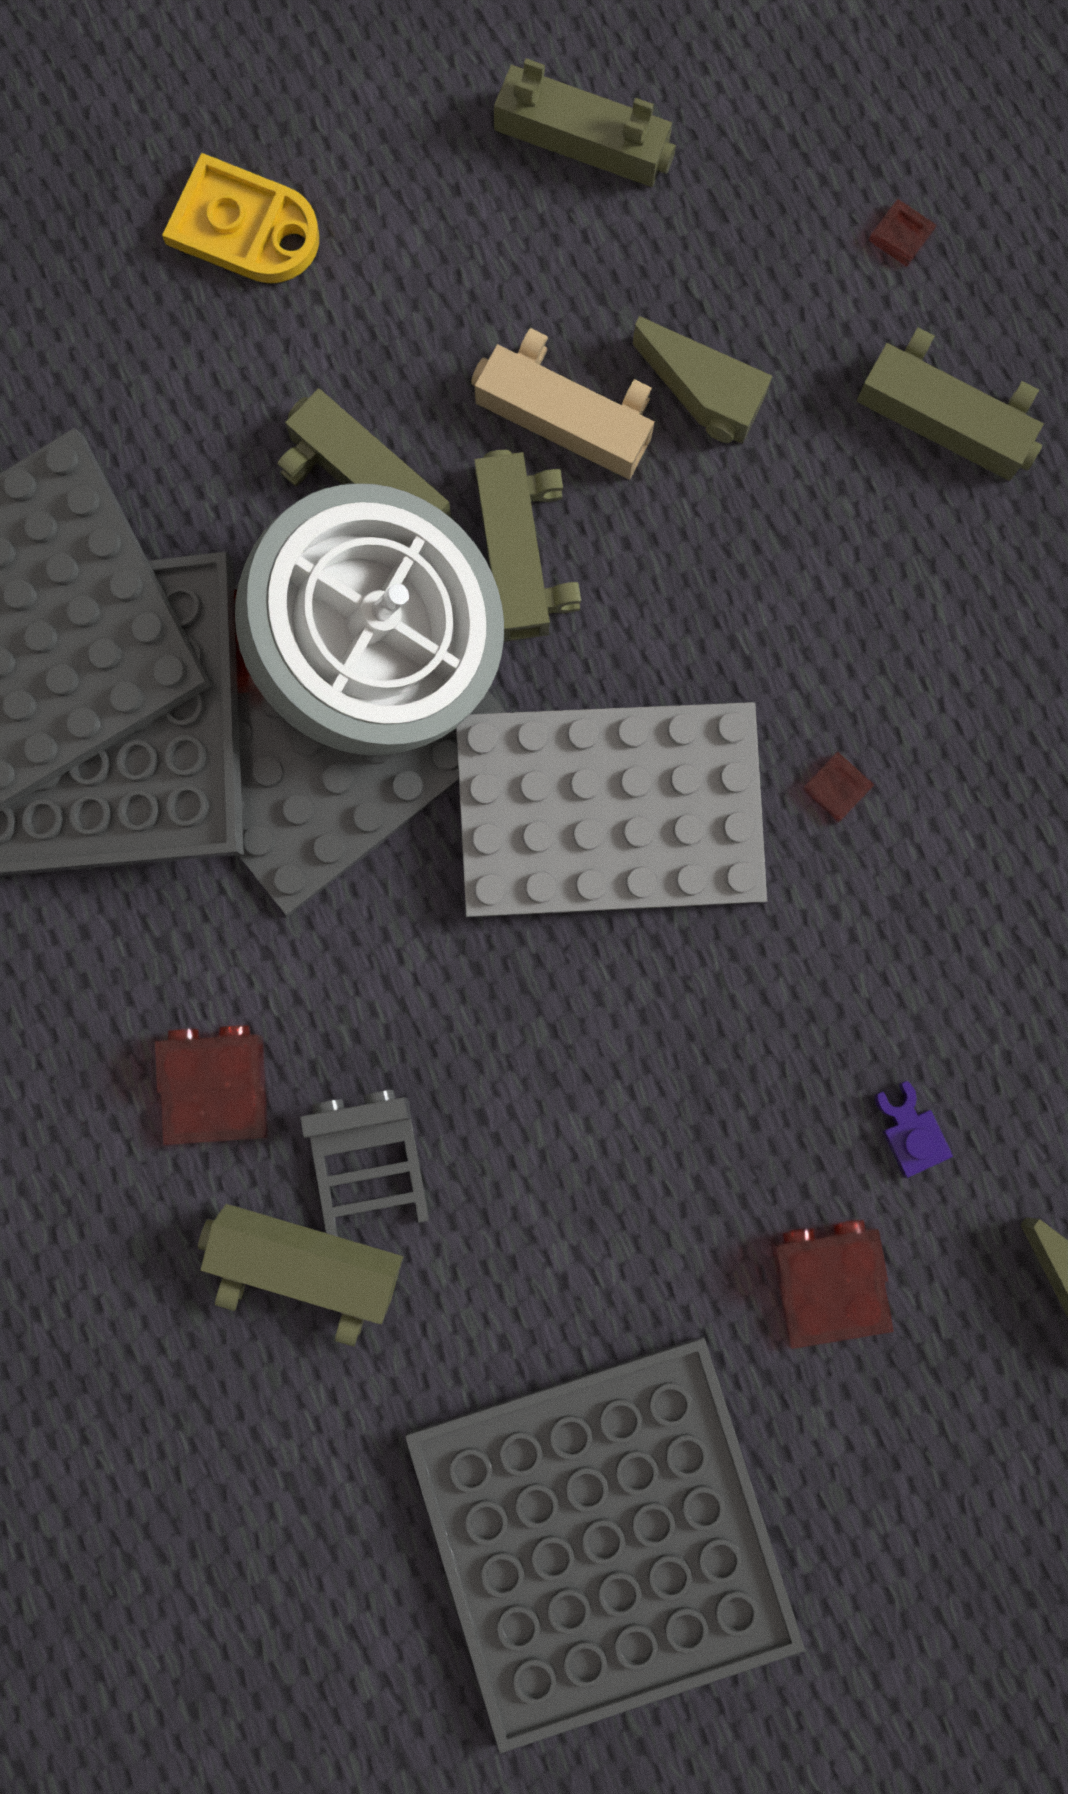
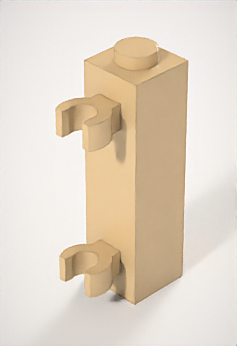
[471,328,654,480]

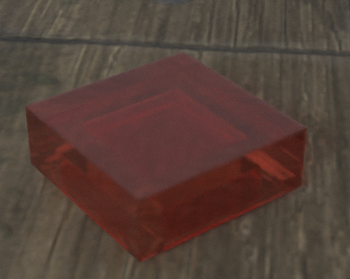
[869,199,937,267]
[803,752,874,822]

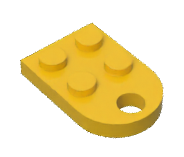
[162,153,320,283]

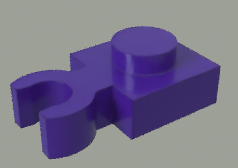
[875,1081,953,1178]

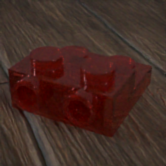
[155,1025,268,1145]
[771,1219,894,1349]

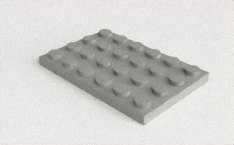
[456,702,767,917]

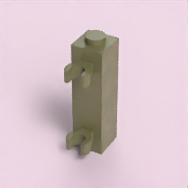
[494,58,676,187]
[856,327,1044,481]
[277,388,451,518]
[474,450,581,642]
[198,1204,403,1347]

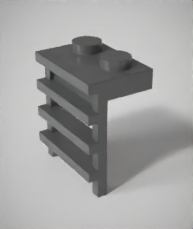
[300,1090,429,1237]

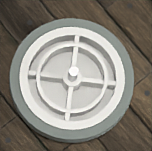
[235,483,504,755]

